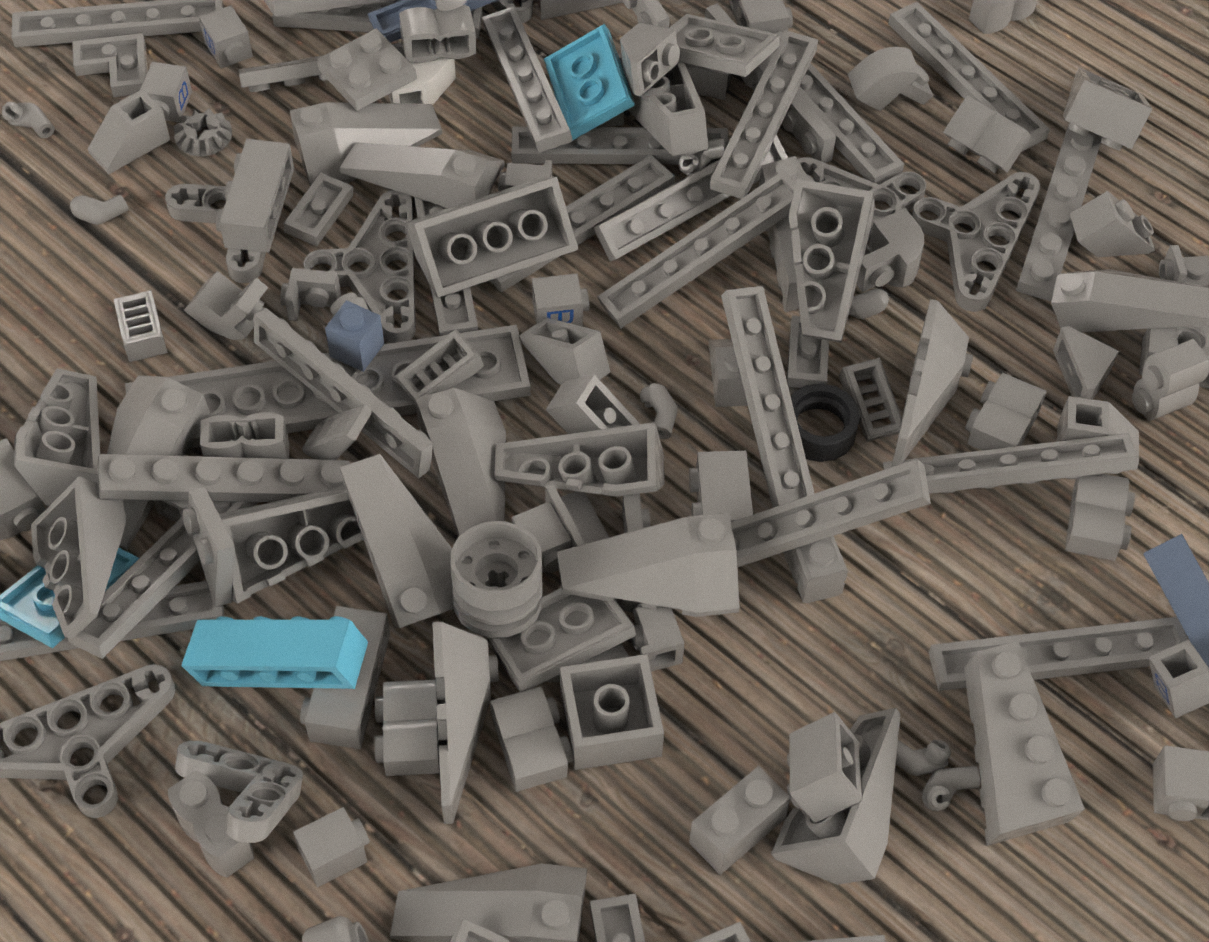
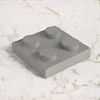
[316,28,417,111]

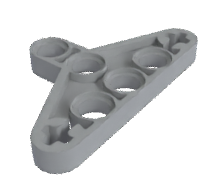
[797,157,926,287]
[912,172,1040,312]
[303,190,416,343]
[0,664,176,818]

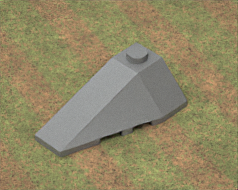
[789,179,875,343]
[1051,269,1209,332]
[415,388,506,537]
[31,476,126,639]
[557,512,740,617]

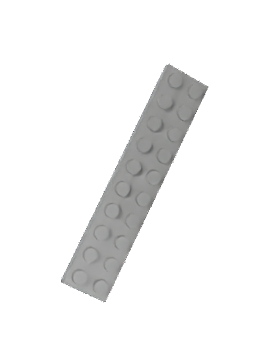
[125,324,531,449]

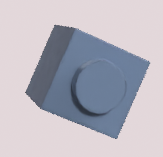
[325,300,384,372]

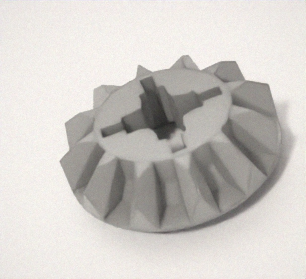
[174,108,232,156]

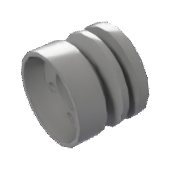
[451,521,542,638]

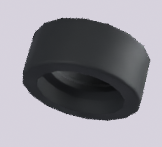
[791,383,860,462]

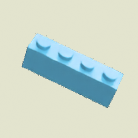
[181,616,368,689]

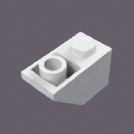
[388,57,456,105]

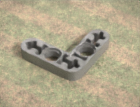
[165,184,266,283]
[175,741,303,843]

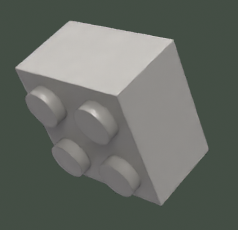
[560,654,664,770]

